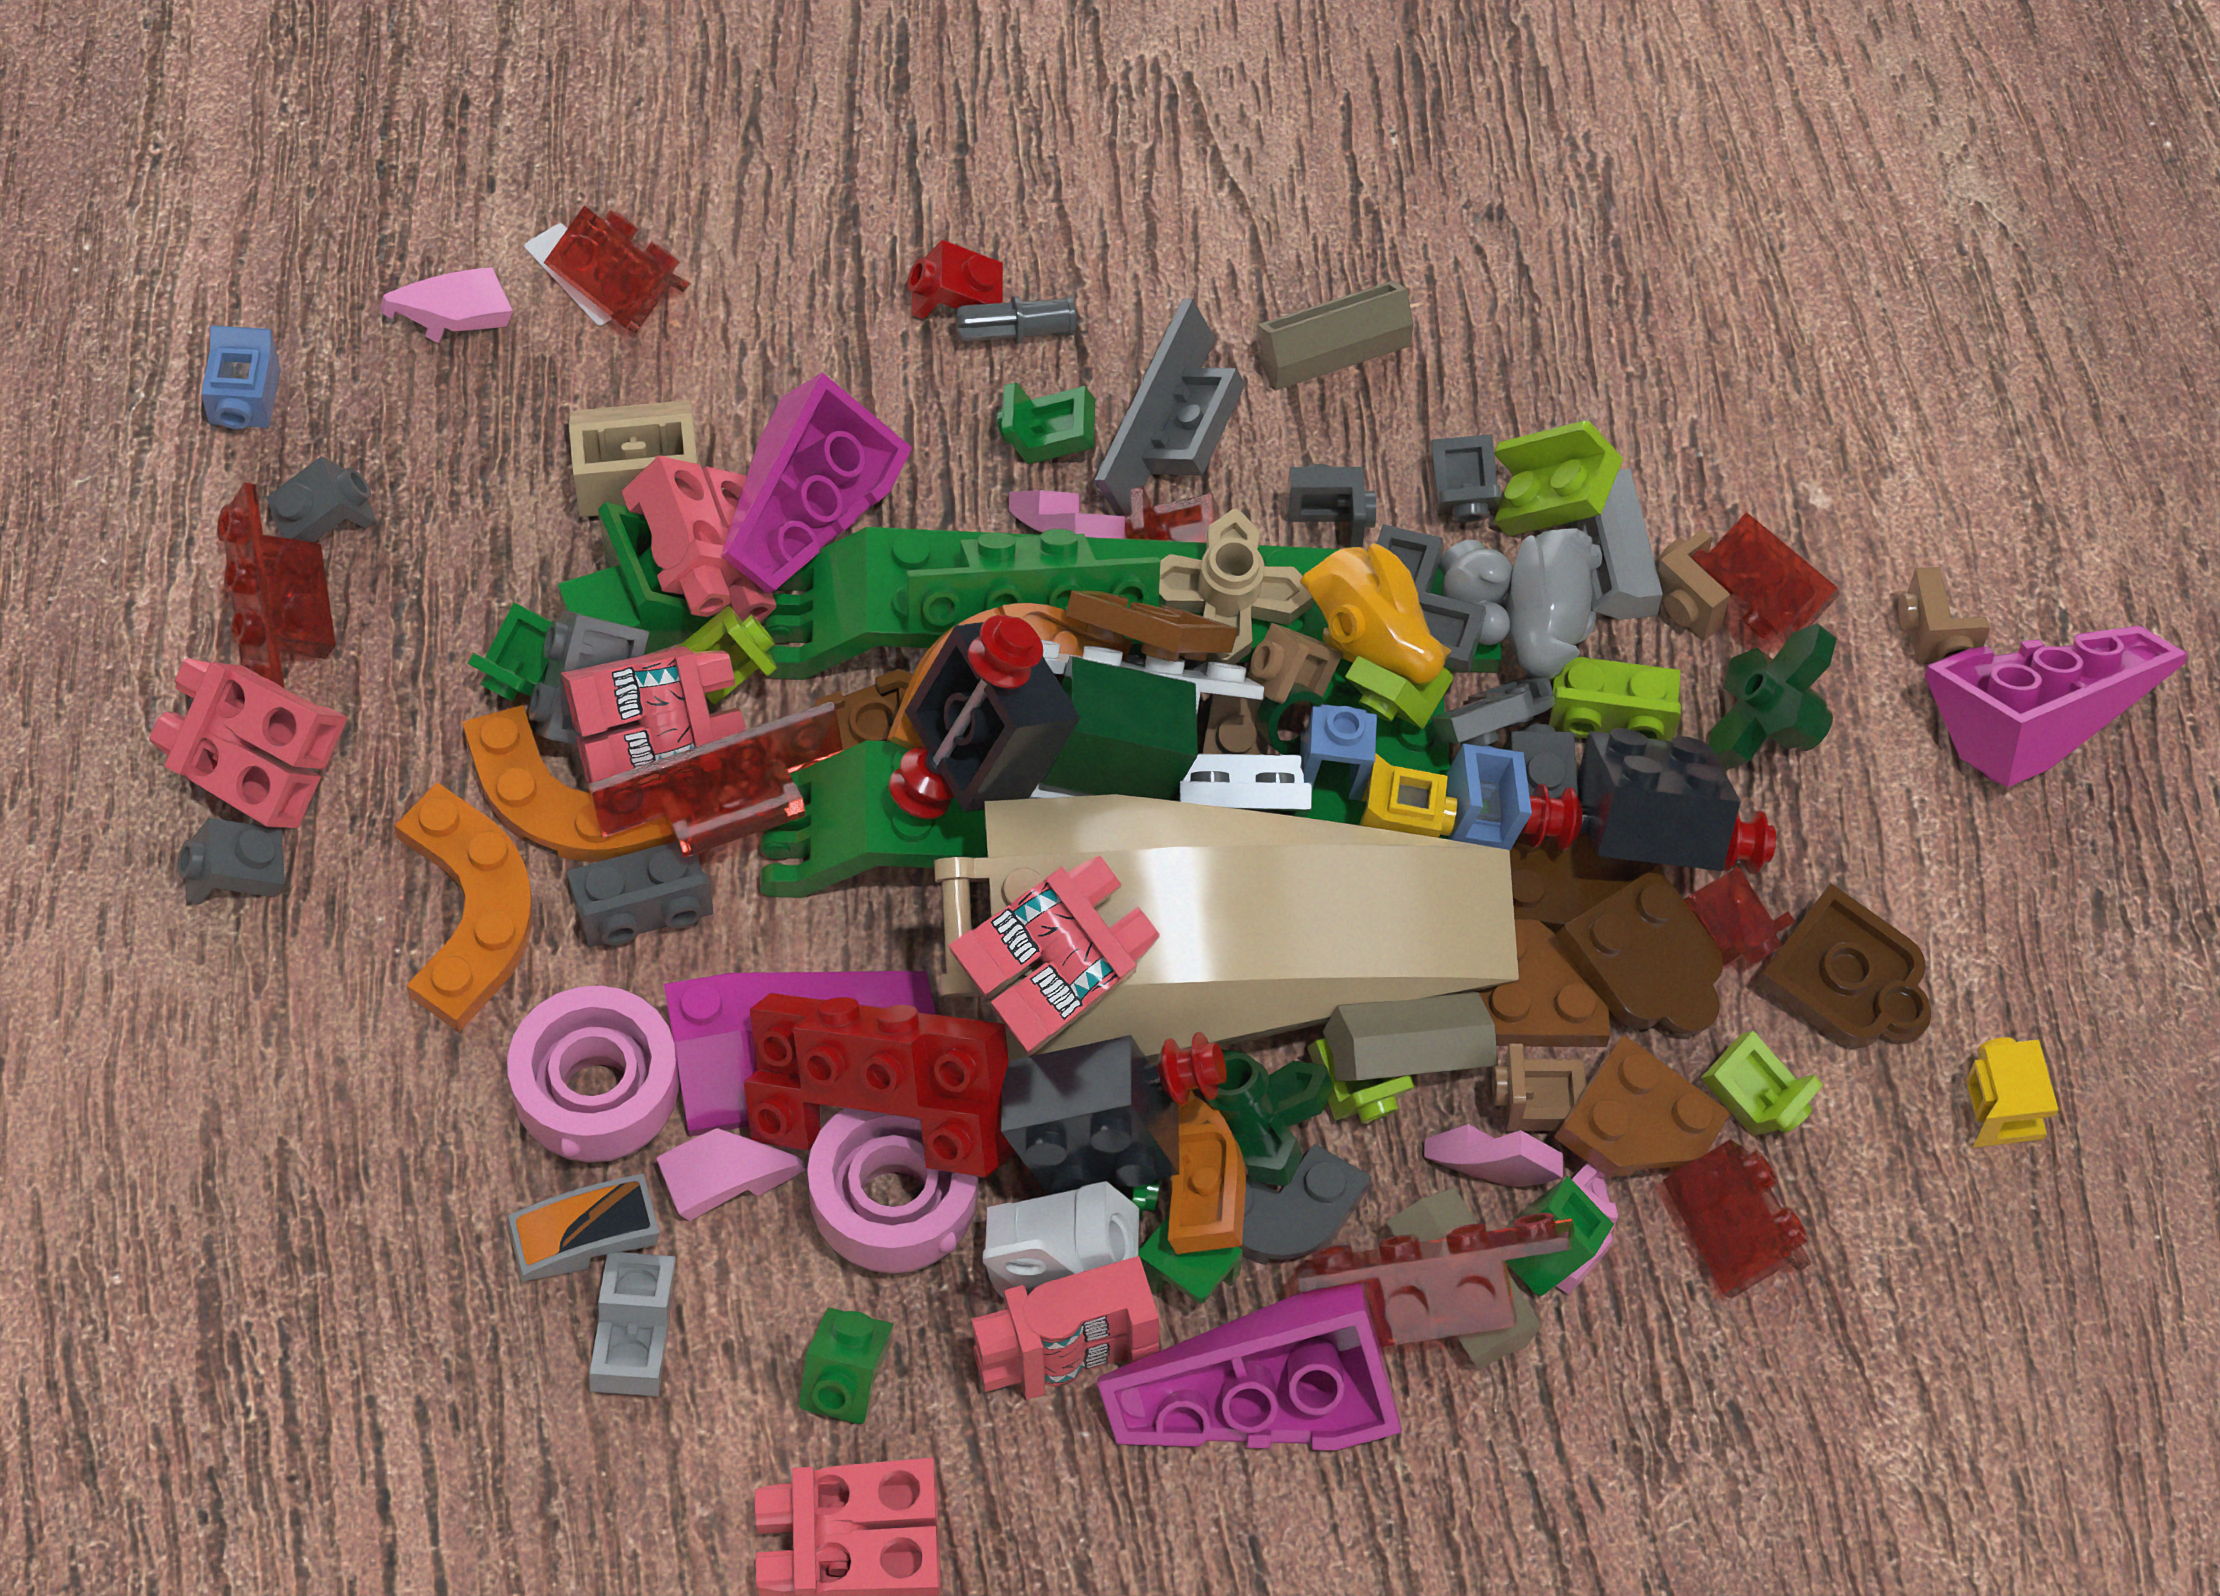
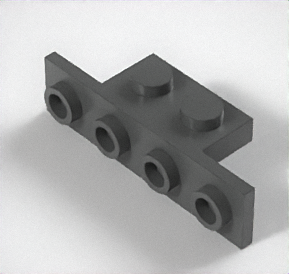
[1095,299,1245,520]

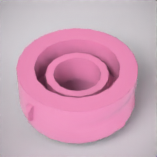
[507,985,679,1163]
[807,1108,978,1274]

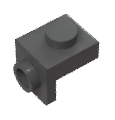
[1431,434,1501,523]
[266,456,376,552]
[1286,464,1376,548]
[1502,724,1578,799]
[178,817,285,904]

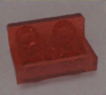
[543,205,690,333]
[1692,512,1840,644]
[1663,1139,1811,1299]

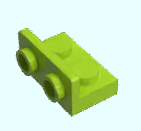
[1494,421,1624,536]
[1548,657,1681,741]

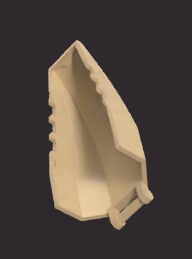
[934,794,1519,1063]

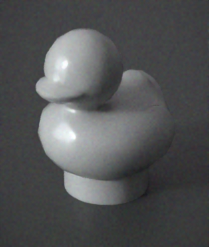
[1439,540,1514,645]

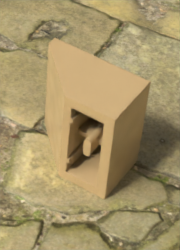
[569,400,698,517]

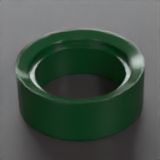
[1256,682,1327,756]

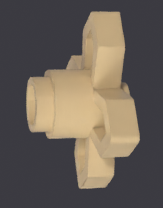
[1159,509,1314,665]

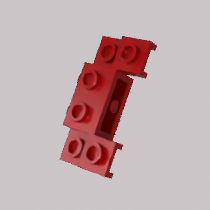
[743,993,1009,1177]

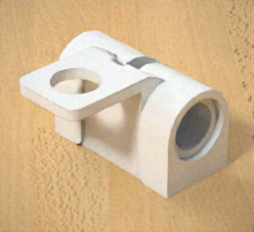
[983,1181,1139,1297]

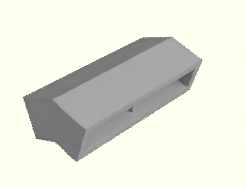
[1571,469,1663,620]

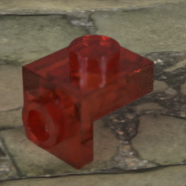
[1124,486,1219,543]
[1684,866,1795,967]

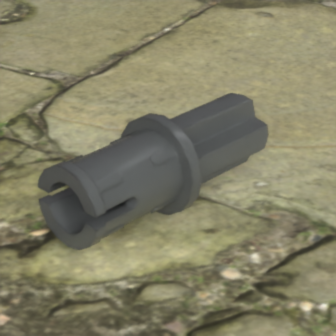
[955,296,1076,344]

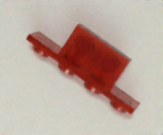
[217,482,336,689]
[588,701,843,858]
[1297,1213,1575,1347]

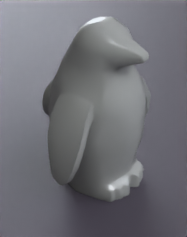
[1500,528,1602,681]

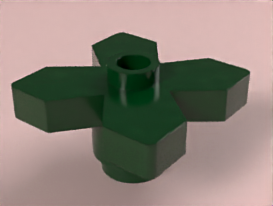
[1708,623,1837,771]
[1199,1049,1334,1186]

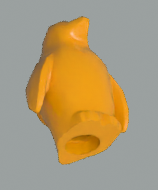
[1300,543,1452,685]

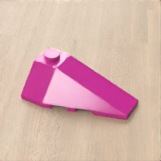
[721,372,912,594]
[1925,626,2188,788]
[664,971,936,1137]
[1097,1277,1402,1451]

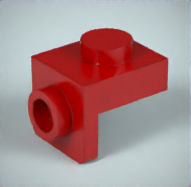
[907,239,1003,319]

